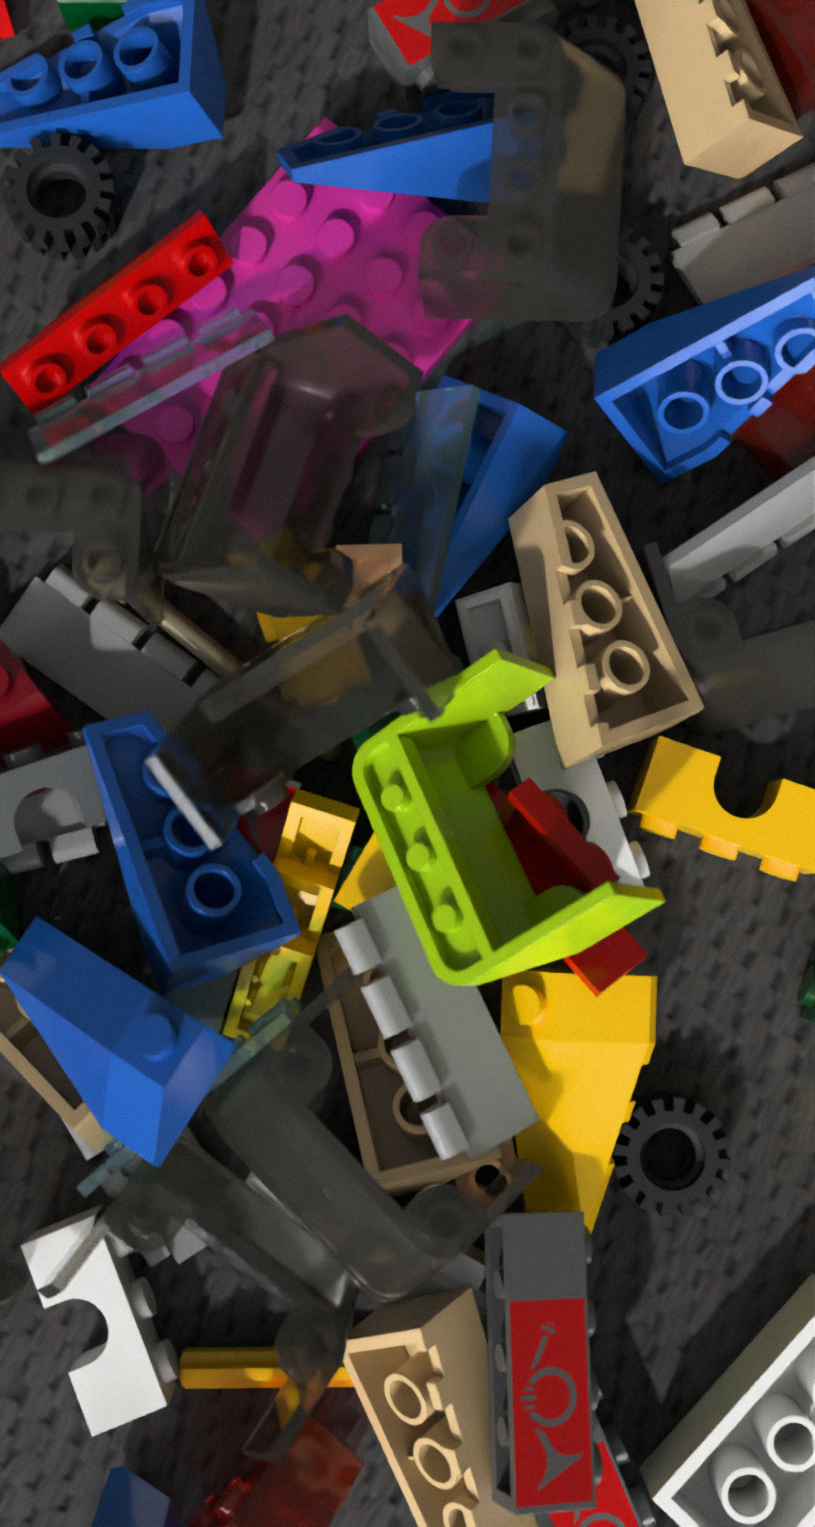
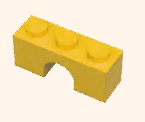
[627,736,815,882]

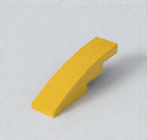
[223,789,360,1053]

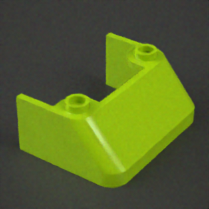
[352,648,666,986]

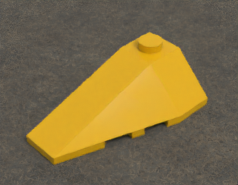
[500,967,657,1234]

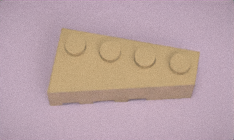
[634,0,803,179]
[508,471,705,770]
[334,1287,538,1527]

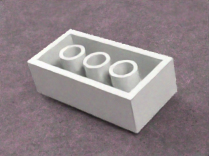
[639,1273,815,1527]

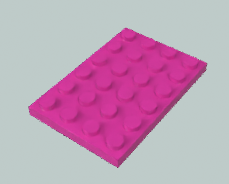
[85,117,514,540]

